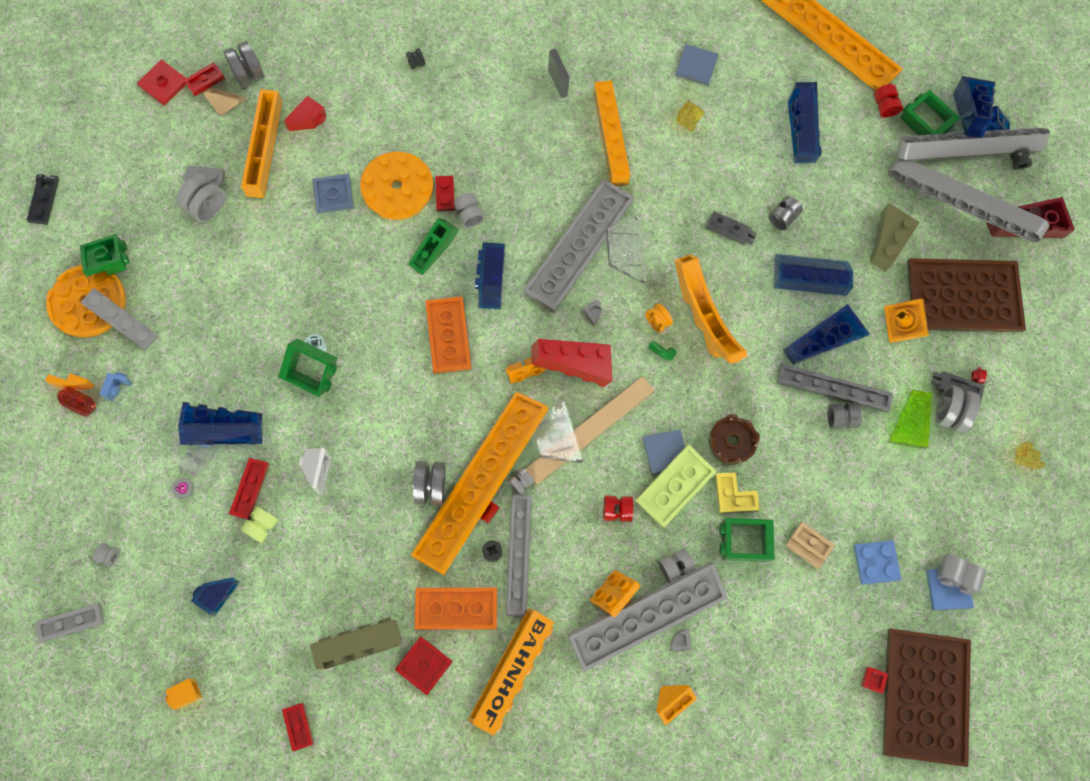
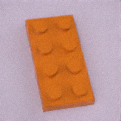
[425,296,471,374]
[414,587,497,630]

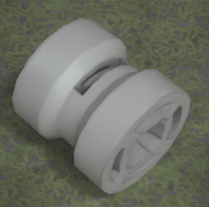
[507,467,535,495]

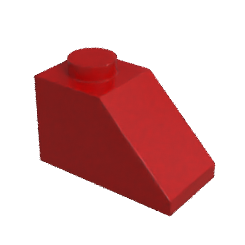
[284,96,327,131]

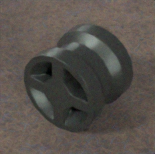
[406,48,425,70]
[1010,149,1032,170]
[482,540,502,562]

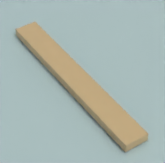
[525,376,655,486]

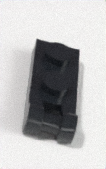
[27,174,59,225]

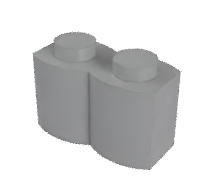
[936,554,987,595]

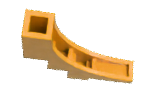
[674,254,748,363]

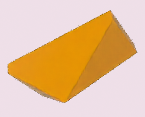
[656,685,697,725]

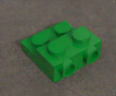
[80,234,130,277]

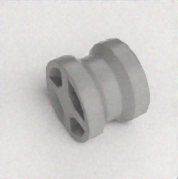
[93,543,120,567]

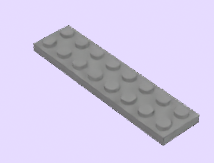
[524,179,634,312]
[567,562,727,672]

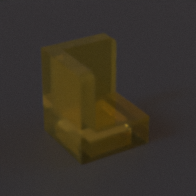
[676,100,705,132]
[1014,441,1045,470]

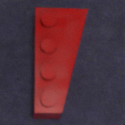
[531,339,613,387]

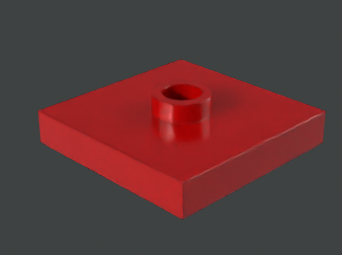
[137,59,186,106]
[395,636,453,696]

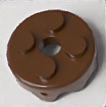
[709,414,760,465]

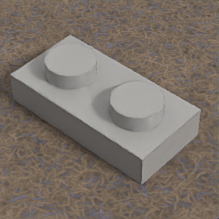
[184,166,225,188]

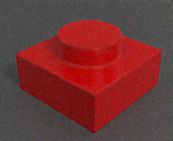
[480,501,500,524]
[861,667,888,694]

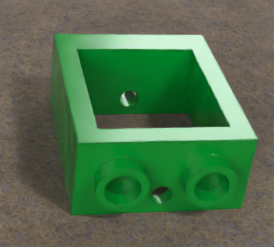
[900,90,960,135]
[278,338,338,397]
[719,518,775,562]

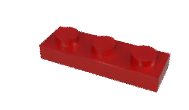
[229,457,270,520]

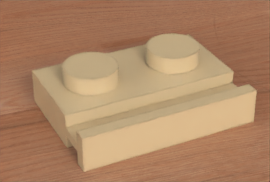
[785,522,835,569]

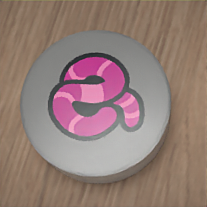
[172,478,194,499]

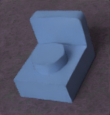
[99,372,132,401]

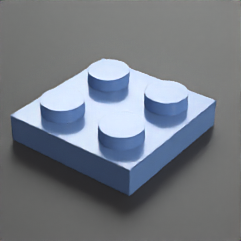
[853,540,902,585]

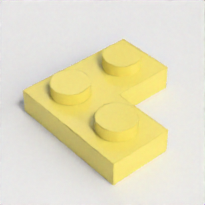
[715,473,760,514]

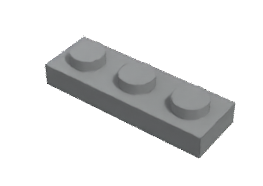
[35,604,104,643]

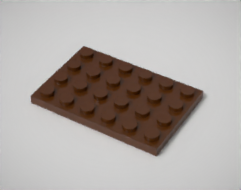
[907,258,1026,332]
[883,628,971,767]

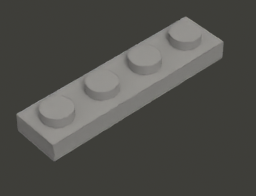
[81,288,158,351]

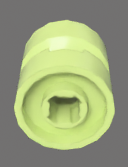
[240,506,278,543]

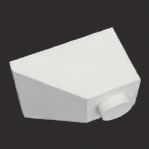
[299,448,332,495]

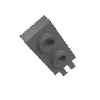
[706,211,757,245]
[931,372,985,403]

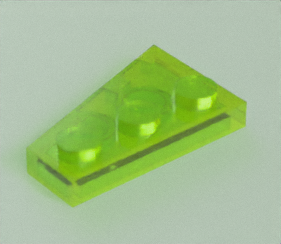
[888,390,932,449]

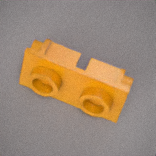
[505,357,546,384]

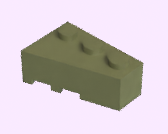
[870,203,920,271]

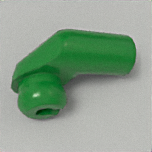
[648,341,677,361]

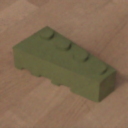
[310,617,403,670]

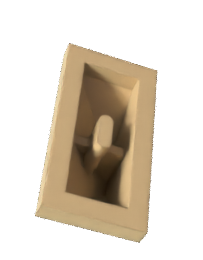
[204,88,246,115]

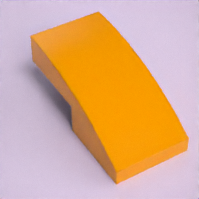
[45,373,94,390]

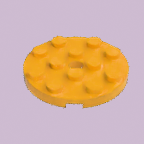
[360,152,433,220]
[46,265,126,338]

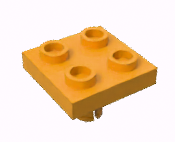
[884,299,929,343]
[589,570,640,618]

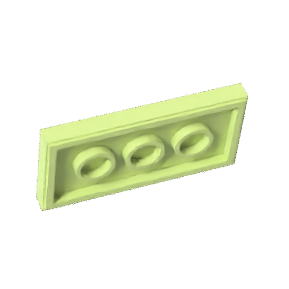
[635,444,717,528]

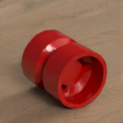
[873,84,903,118]
[603,495,634,522]

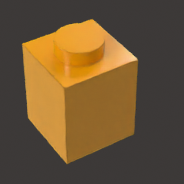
[165,678,202,710]

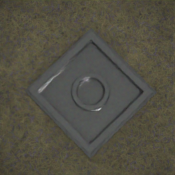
[548,49,570,98]

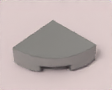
[582,300,601,325]
[670,629,691,651]

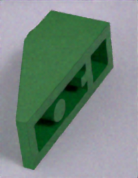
[408,218,459,275]

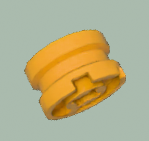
[645,303,673,333]

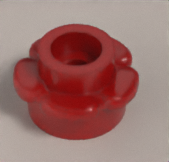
[971,367,987,384]

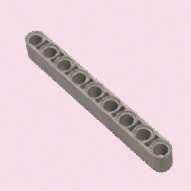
[897,128,1050,160]
[888,158,1049,243]

